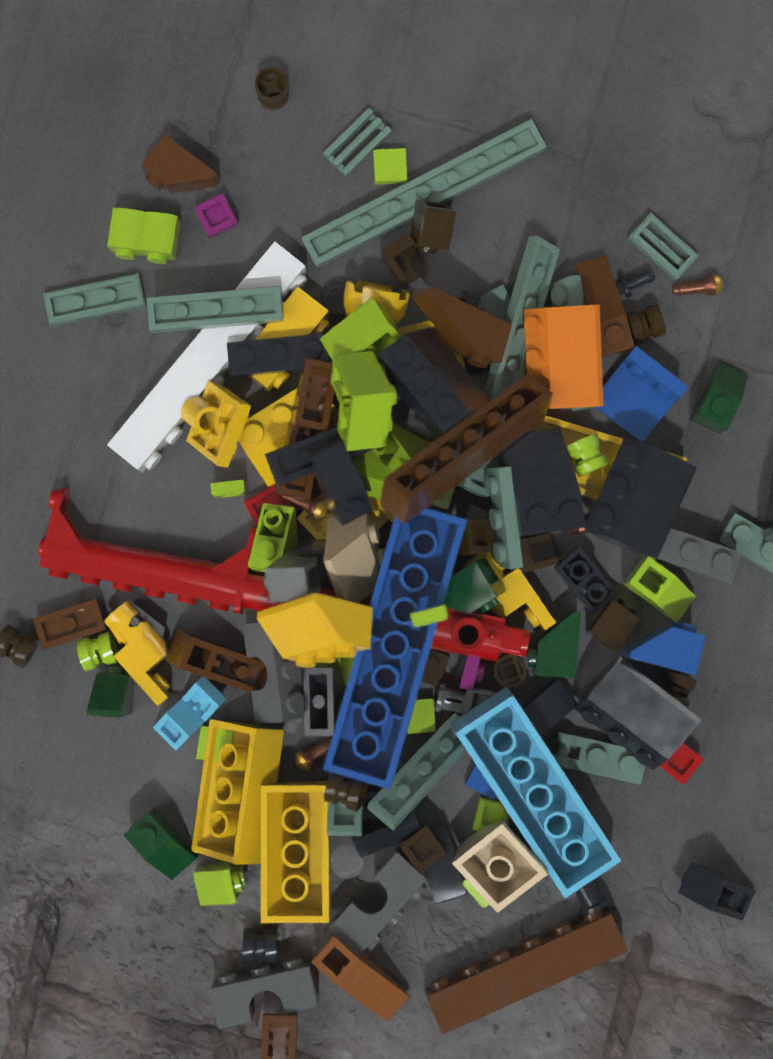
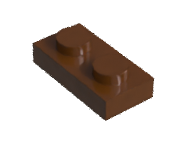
[33,598,108,650]

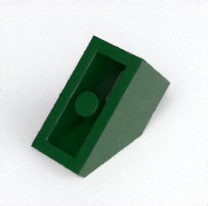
[690,361,748,434]
[444,558,506,614]
[528,611,581,679]
[86,666,135,718]
[123,807,198,880]

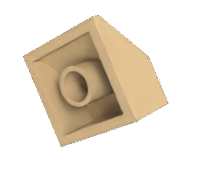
[324,513,385,604]
[452,821,549,913]

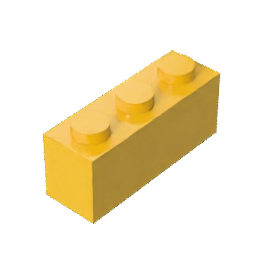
[249,286,330,393]

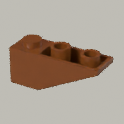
[311,931,410,1022]

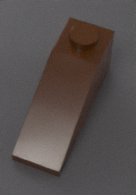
[574,256,635,359]
[412,286,512,368]
[166,629,267,693]

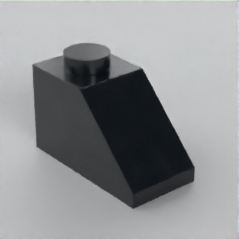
[309,439,372,526]
[303,667,346,736]
[678,862,756,921]

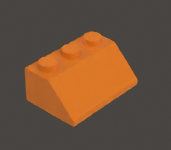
[524,305,604,409]

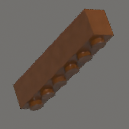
[380,374,553,525]
[425,908,628,1035]

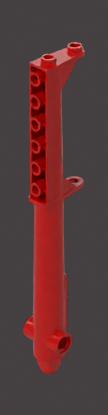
[38,487,530,662]

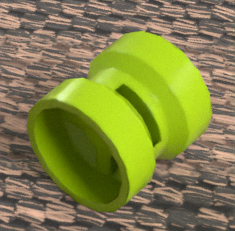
[566,434,609,477]
[76,631,118,671]

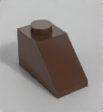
[141,134,220,194]

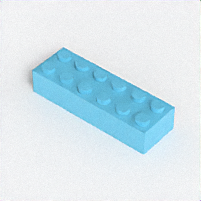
[450,687,621,898]

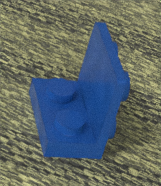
[595,346,689,442]

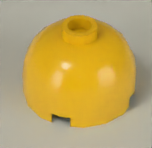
[343,280,410,325]

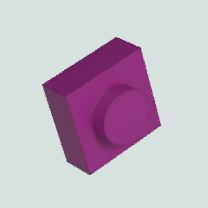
[194,194,239,240]
[460,656,485,691]

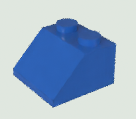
[619,622,706,675]

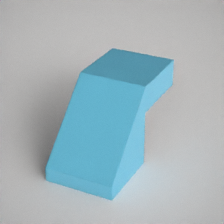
[153,676,227,751]

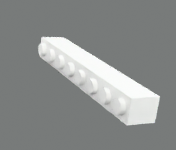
[107,242,307,473]

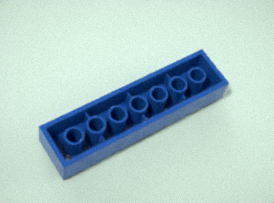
[323,508,467,789]

